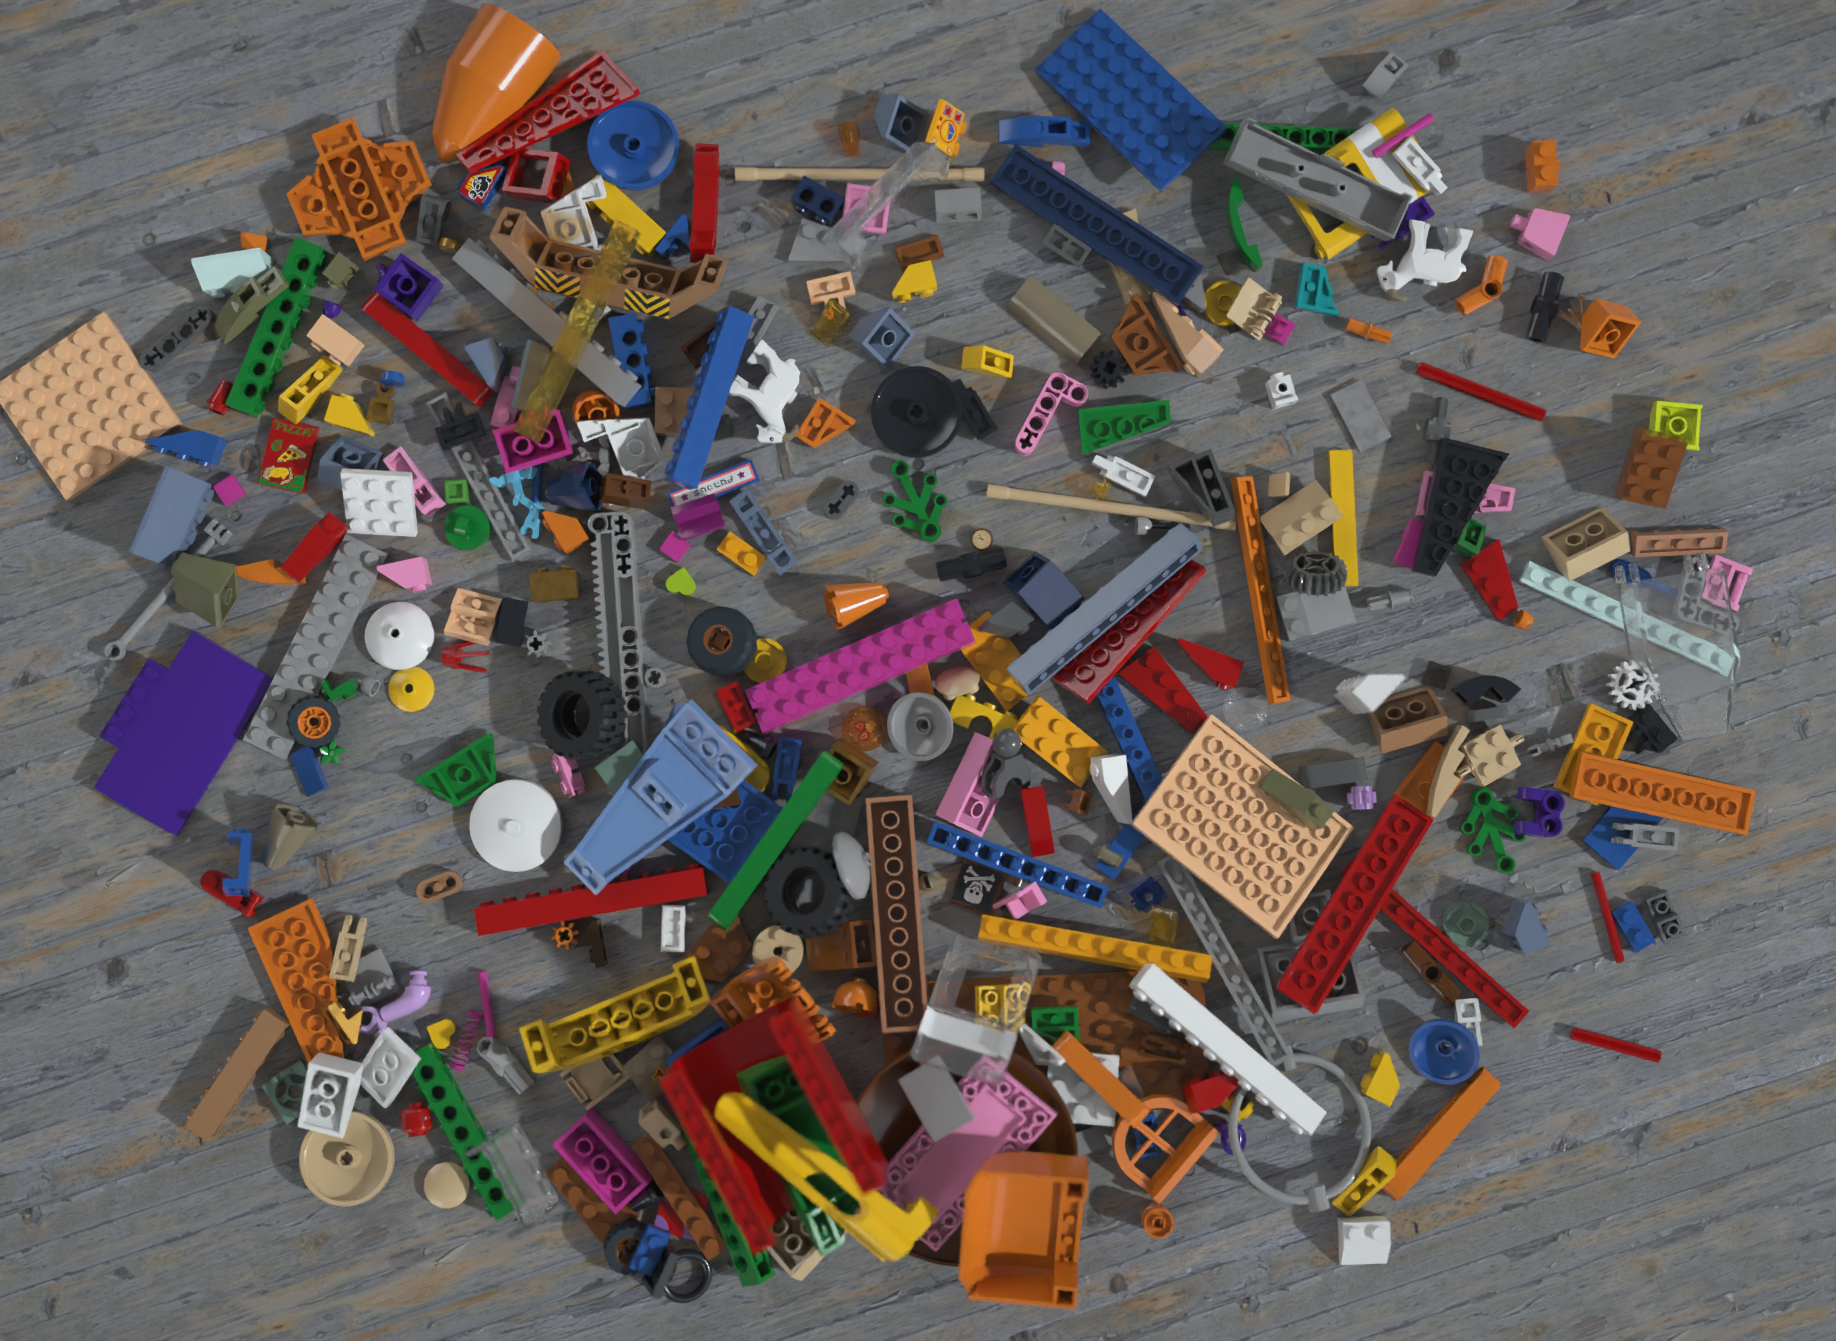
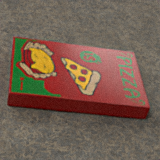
[258,418,320,494]

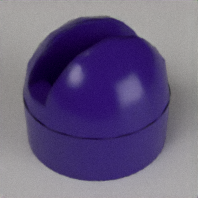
[322,299,342,319]

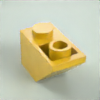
[892,260,937,303]
[1360,1050,1400,1107]

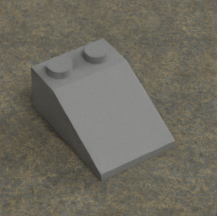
[1276,586,1356,642]

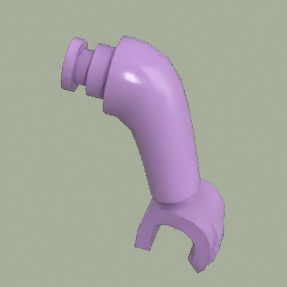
[359,971,431,1035]

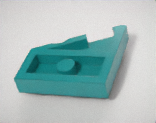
[1294,262,1339,317]

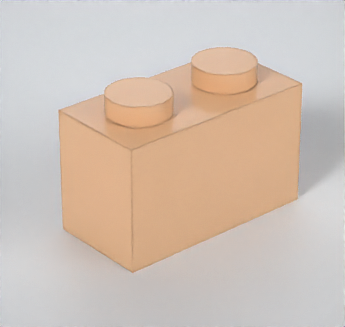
[306,314,365,367]

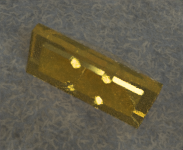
[810,298,850,347]
[1149,905,1180,948]

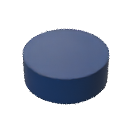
[381,371,405,386]

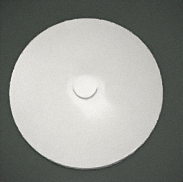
[469,779,563,872]

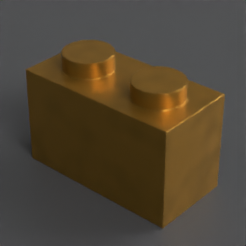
[529,566,581,603]

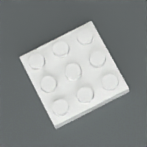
[340,468,418,537]
[1047,1053,1119,1126]

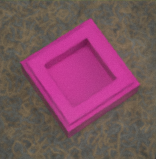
[213,474,246,507]
[659,531,691,563]

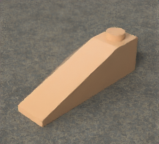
[1151,291,1224,377]

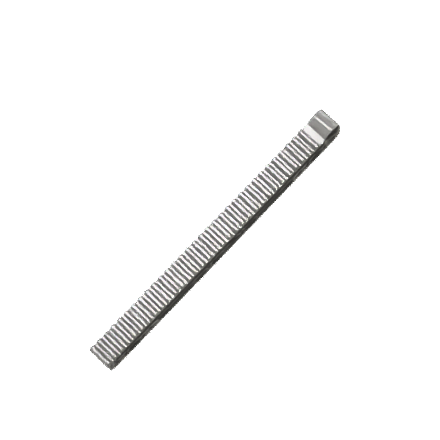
[588,512,649,803]

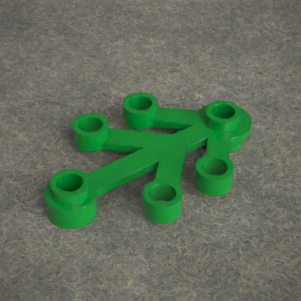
[883,460,947,543]
[1459,787,1526,874]

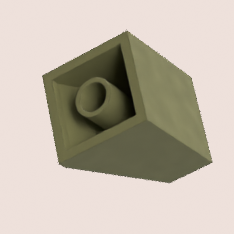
[171,553,239,628]

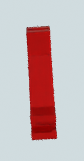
[689,143,720,263]

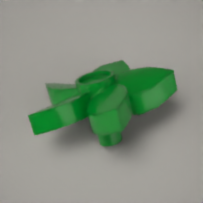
[318,739,346,765]

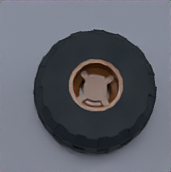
[687,606,757,676]

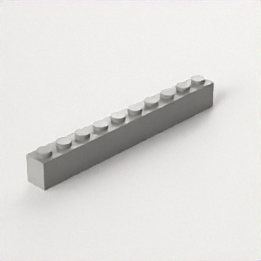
[452,238,642,407]

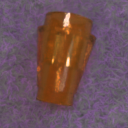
[838,122,860,157]

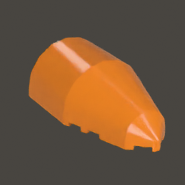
[431,3,562,164]

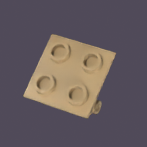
[1225,277,1282,341]

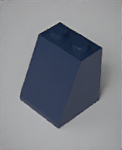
[1003,551,1085,630]

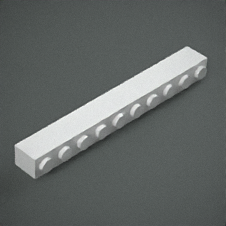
[1129,964,1327,1135]

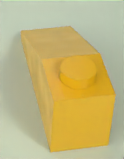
[278,355,343,424]
[1332,1146,1397,1217]

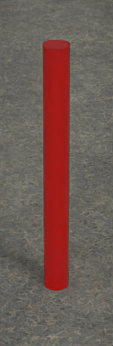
[1590,871,1625,963]

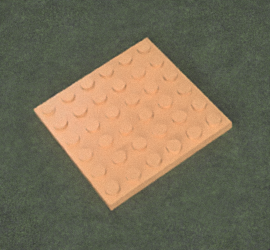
[0,312,183,501]

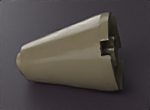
[262,803,318,870]

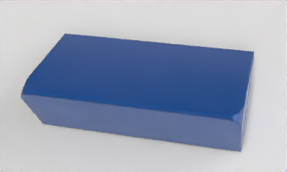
[290,746,329,797]

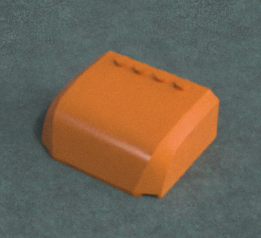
[959,1152,1088,1309]

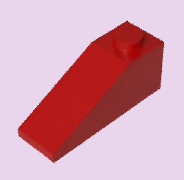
[281,512,347,583]
[1175,638,1245,691]

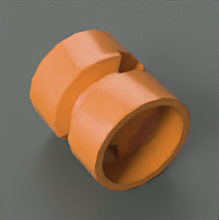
[1140,1202,1174,1239]

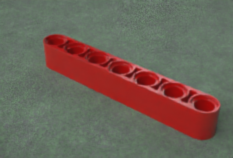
[360,291,494,408]

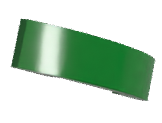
[1226,179,1263,272]

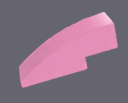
[383,446,446,518]

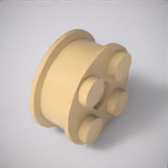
[752,924,804,973]

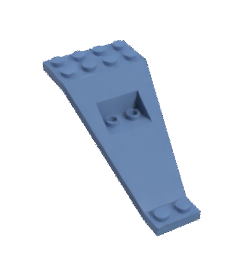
[563,699,757,895]

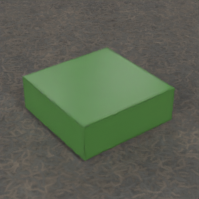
[444,479,470,504]

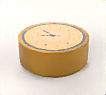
[438,238,462,255]

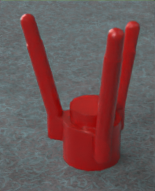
[441,641,489,673]

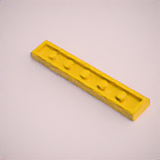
[1328,450,1359,587]

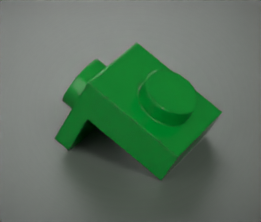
[320,679,360,702]

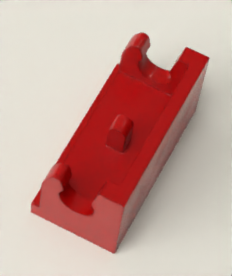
[713,681,757,735]

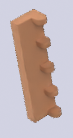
[1631,527,1728,557]

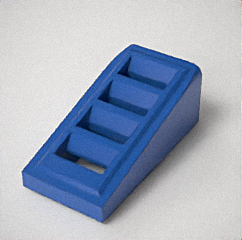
[1133,1111,1162,1161]

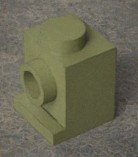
[322,252,363,291]

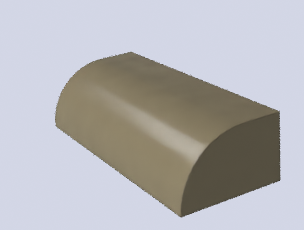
[1006,275,1101,365]

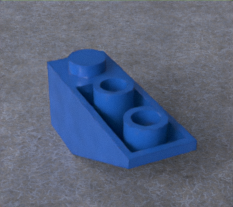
[146,430,227,468]

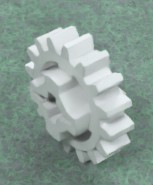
[1606,660,1659,710]

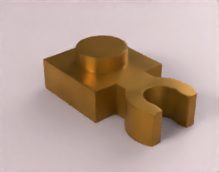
[367,383,395,425]

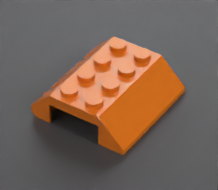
[710,957,836,1041]

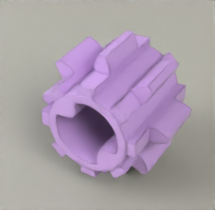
[1347,786,1377,810]

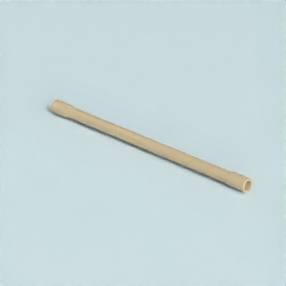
[735,167,984,181]
[986,484,1237,531]

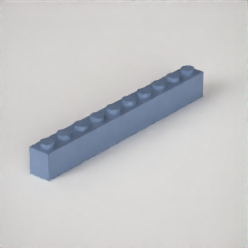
[1006,523,1202,696]

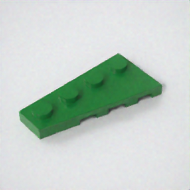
[1077,400,1171,455]

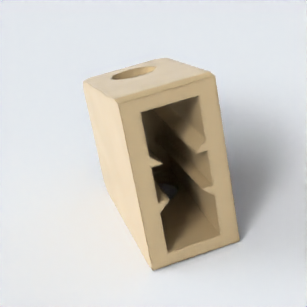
[639,1097,687,1151]

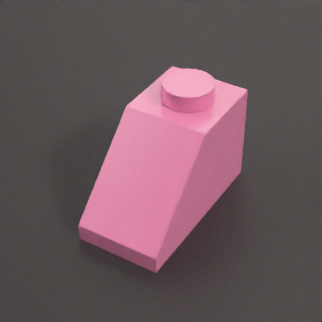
[377,556,432,593]

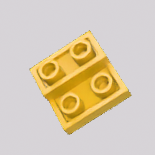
[975,984,1026,1033]

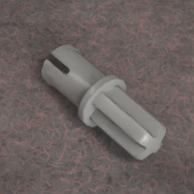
[1366,588,1414,611]

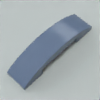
[729,488,798,576]

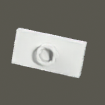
[661,905,686,952]

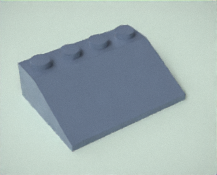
[129,465,214,567]

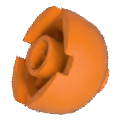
[572,389,619,429]
[832,978,879,1018]

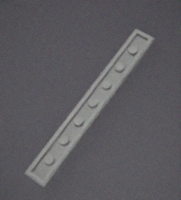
[425,392,533,562]

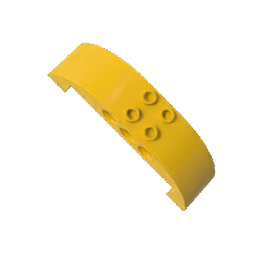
[519,956,711,1073]

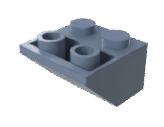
[1502,898,1550,955]

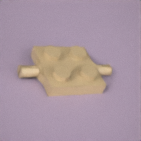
[1455,724,1524,787]

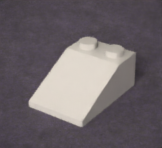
[298,1052,364,1138]

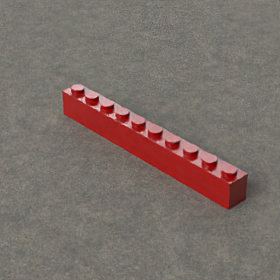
[474,863,709,936]

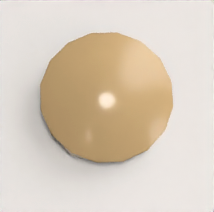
[935,666,980,700]
[424,1161,471,1209]

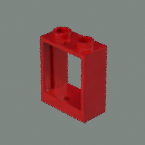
[502,149,571,203]

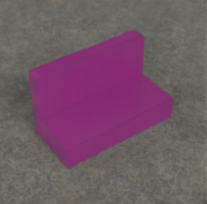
[671,493,725,541]

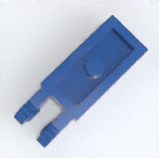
[772,736,803,803]

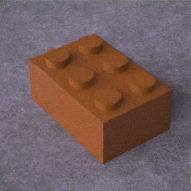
[1615,427,1688,509]

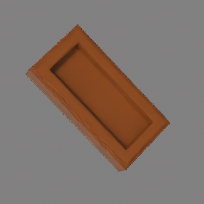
[894,234,944,271]

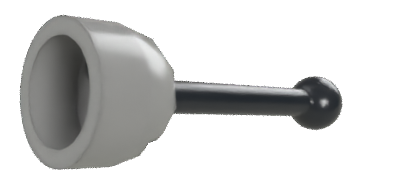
[1135,517,1190,535]

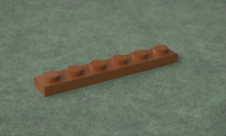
[631,1133,727,1261]

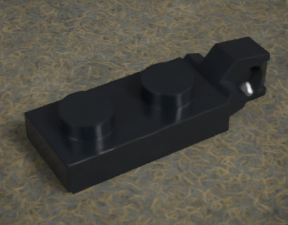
[953,379,998,441]

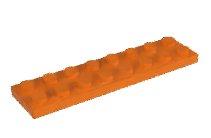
[1570,752,1756,835]

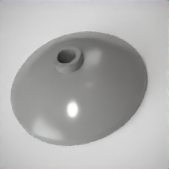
[887,692,953,761]
[833,832,872,900]

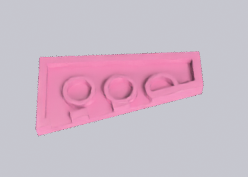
[1415,471,1516,516]

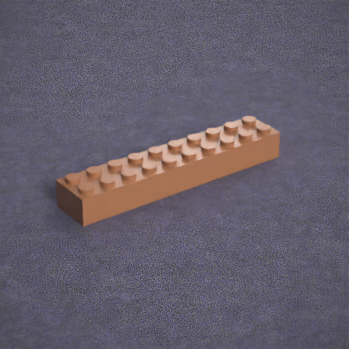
[866,795,928,1033]

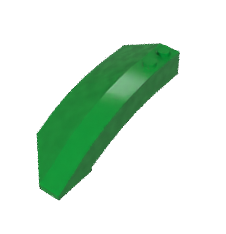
[736,1055,858,1256]

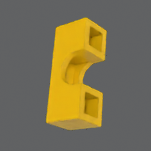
[950,693,1018,739]

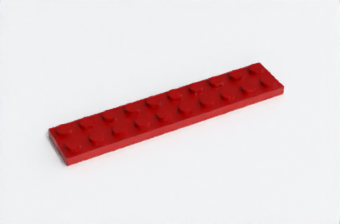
[1275,794,1434,1014]

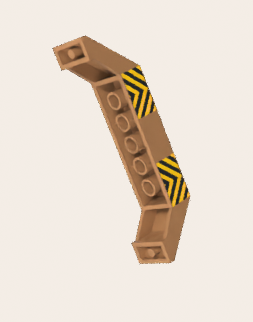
[490,206,728,319]

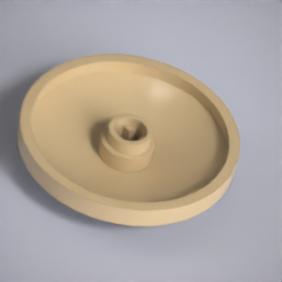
[299,1111,395,1206]

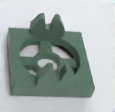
[262,1059,308,1125]

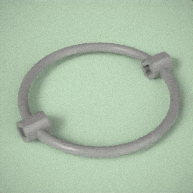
[1228,1045,1371,1213]

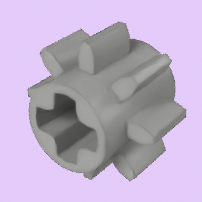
[522,630,553,659]

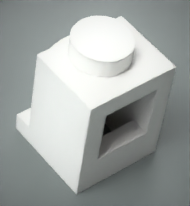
[1265,372,1298,410]

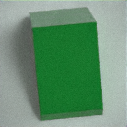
[1452,519,1487,558]

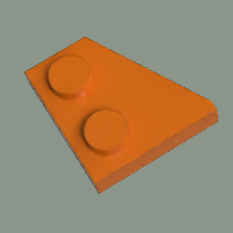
[795,398,856,449]

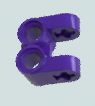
[1513,787,1565,838]

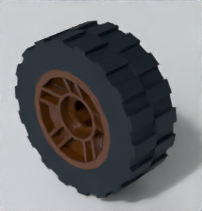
[604,1219,648,1275]

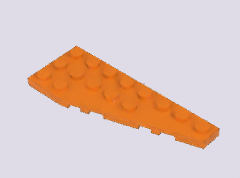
[247,898,344,1064]

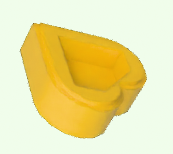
[426,1019,457,1049]

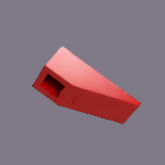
[1182,1070,1239,1114]

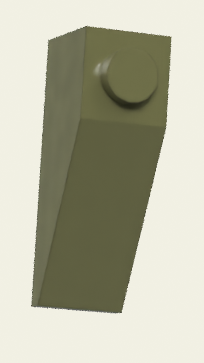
[1259,768,1335,831]

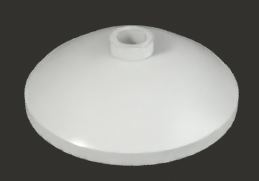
[365,602,434,670]

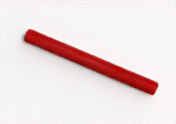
[1416,362,1546,421]

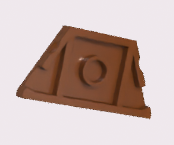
[1110,294,1184,376]
[682,916,752,982]

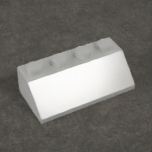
[1334,674,1406,715]

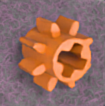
[551,921,581,950]

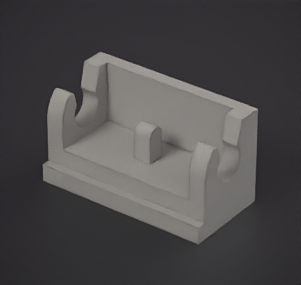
[935,187,982,224]

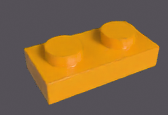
[716,531,767,576]

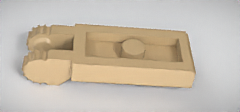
[329,915,367,982]

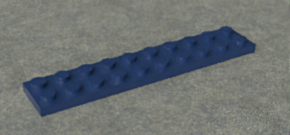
[990,144,1204,306]

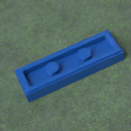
[1095,810,1145,880]

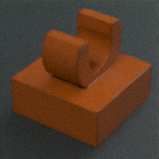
[1063,789,1093,815]

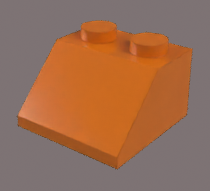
[1580,298,1642,359]

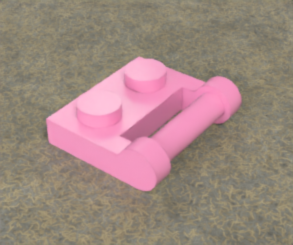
[1700,555,1753,613]

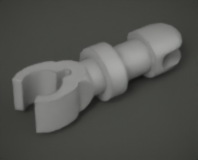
[1527,734,1574,757]

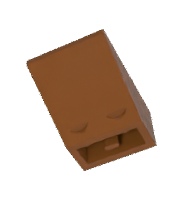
[805,918,877,971]

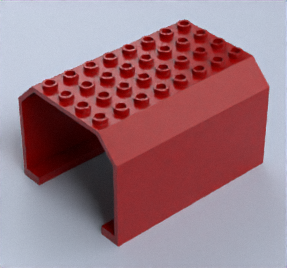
[660,995,888,1255]

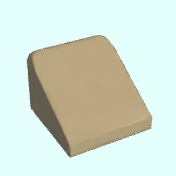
[1268,472,1290,498]

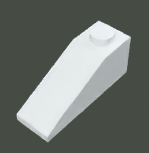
[1090,754,1132,824]

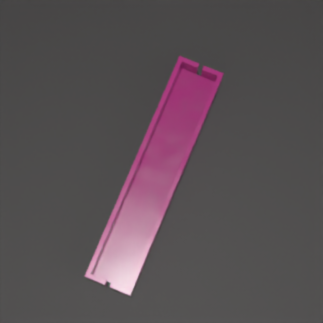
[745,598,976,734]

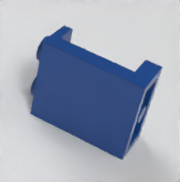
[222,829,254,896]

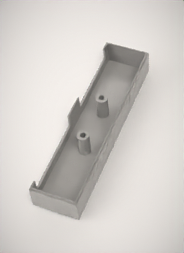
[1223,117,1413,242]

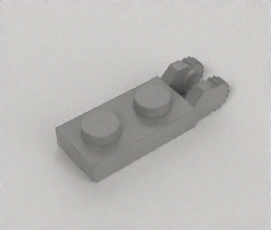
[1611,823,1680,851]

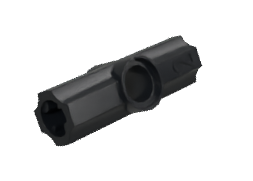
[1525,271,1564,343]
[936,548,1007,582]

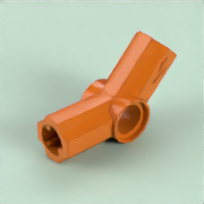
[1454,255,1508,316]

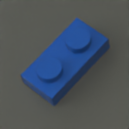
[1611,901,1656,953]
[629,1223,671,1276]

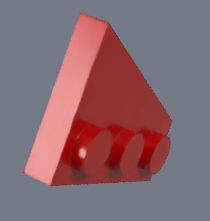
[1459,539,1519,621]

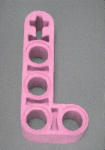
[1014,372,1088,456]

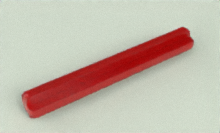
[1570,1027,1662,1063]

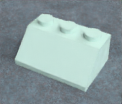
[191,248,274,298]

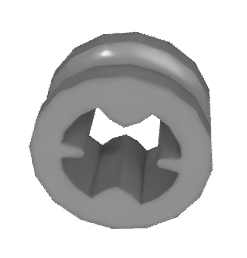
[644,667,666,688]

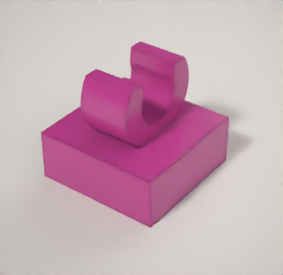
[1264,313,1296,345]

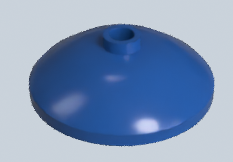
[1408,1019,1480,1084]

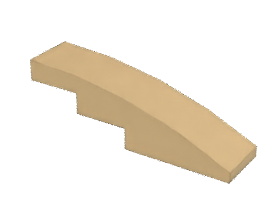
[1426,725,1470,818]

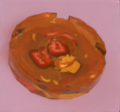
[842,706,888,752]

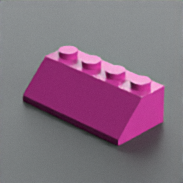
[552,1107,653,1214]

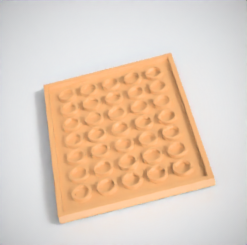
[1130,714,1354,938]

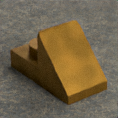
[320,1001,363,1045]

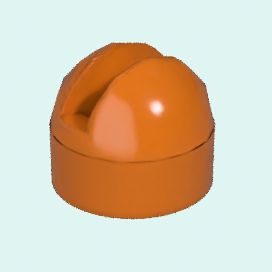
[1513,610,1533,630]

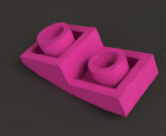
[1393,517,1422,570]

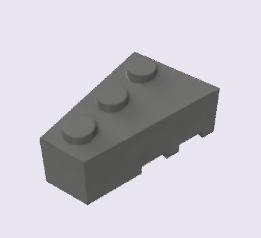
[1168,449,1236,526]

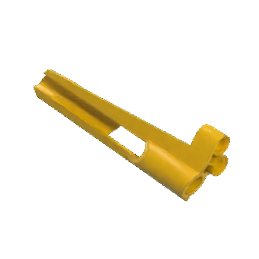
[715,1093,939,1262]

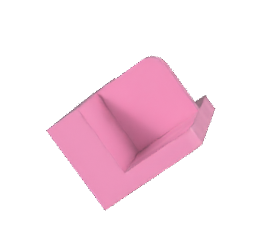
[992,881,1047,919]

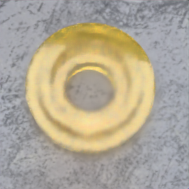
[1093,478,1111,500]

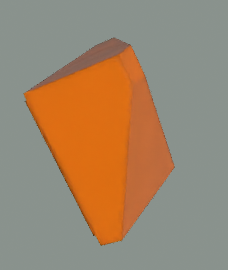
[240,232,268,253]

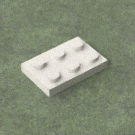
[360,1027,421,1108]

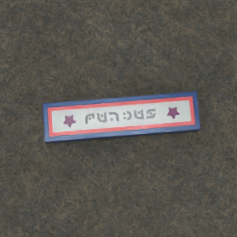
[667,459,760,507]

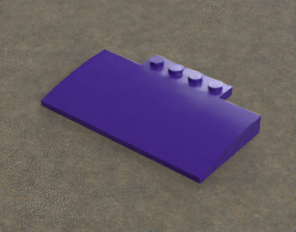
[94,631,273,836]

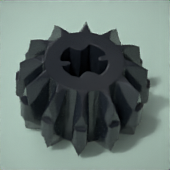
[1089,350,1128,389]

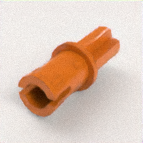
[1345,317,1392,344]

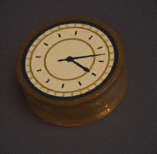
[970,528,993,552]

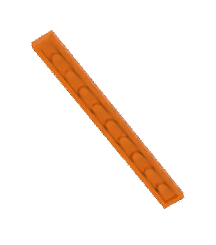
[1230,476,1291,704]

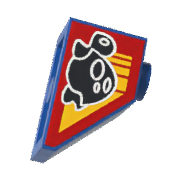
[457,165,507,212]

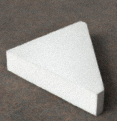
[1018,1023,1065,1066]

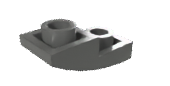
[1643,889,1685,943]

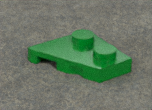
[1031,1005,1080,1042]

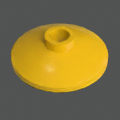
[388,666,435,712]

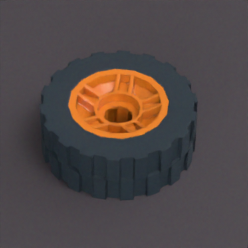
[287,695,341,748]

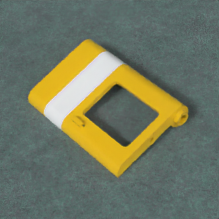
[1286,108,1431,260]

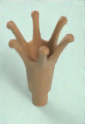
[1557,295,1586,334]

